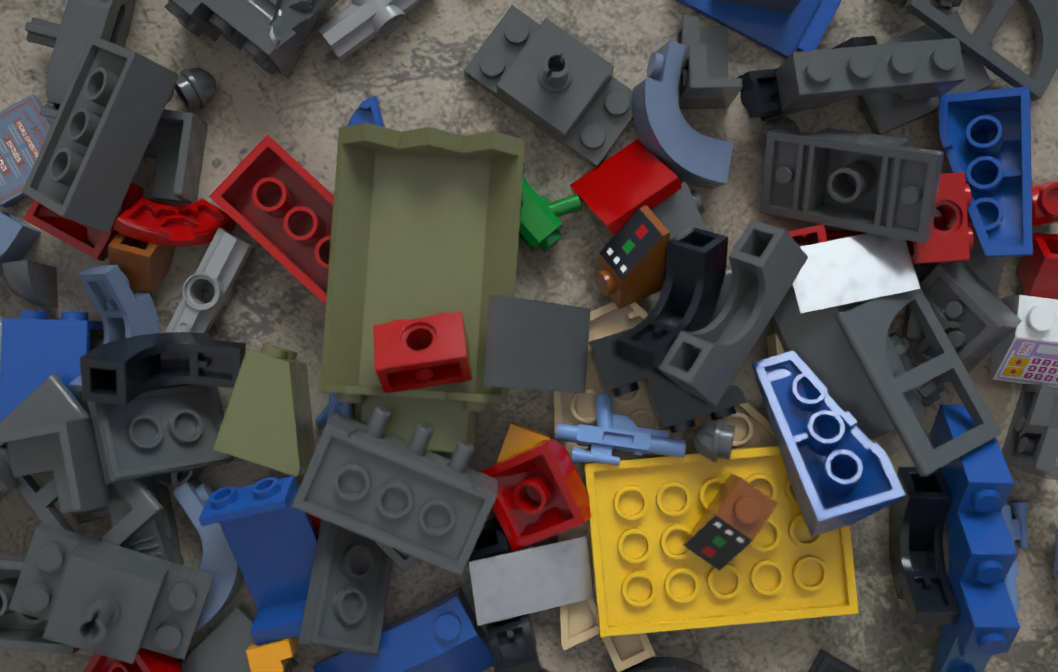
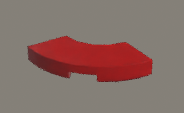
[114,198,236,247]

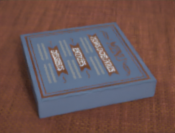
[0,94,53,208]

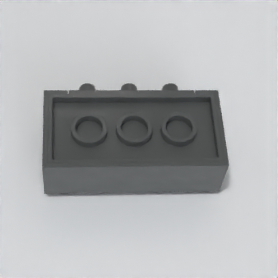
[292,407,498,575]

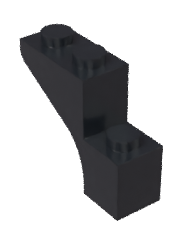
[588,328,746,433]

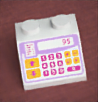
[989,295,1058,388]

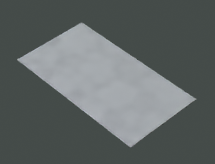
[792,233,920,313]
[469,536,594,626]

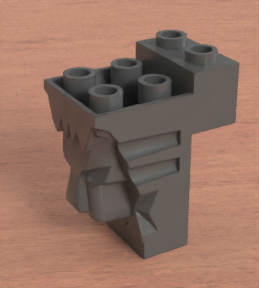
[165,0,339,79]

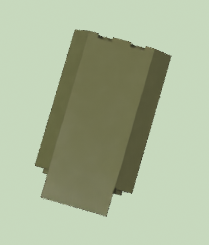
[320,122,525,453]

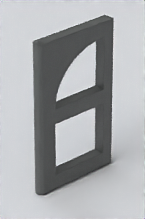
[904,0,1058,101]
[835,288,1002,477]
[0,374,163,546]

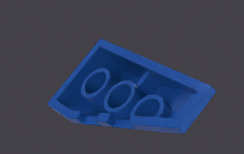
[939,86,1033,258]
[752,350,905,537]
[312,587,494,672]

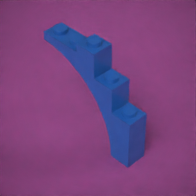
[930,404,1021,672]

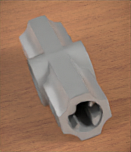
[318,0,425,62]
[165,227,254,333]

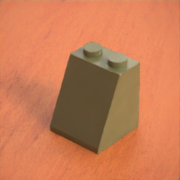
[213,344,315,477]

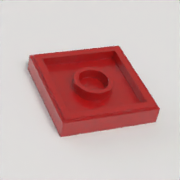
[570,139,683,236]

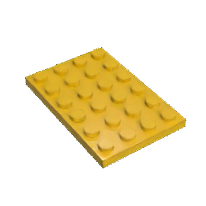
[584,445,859,637]

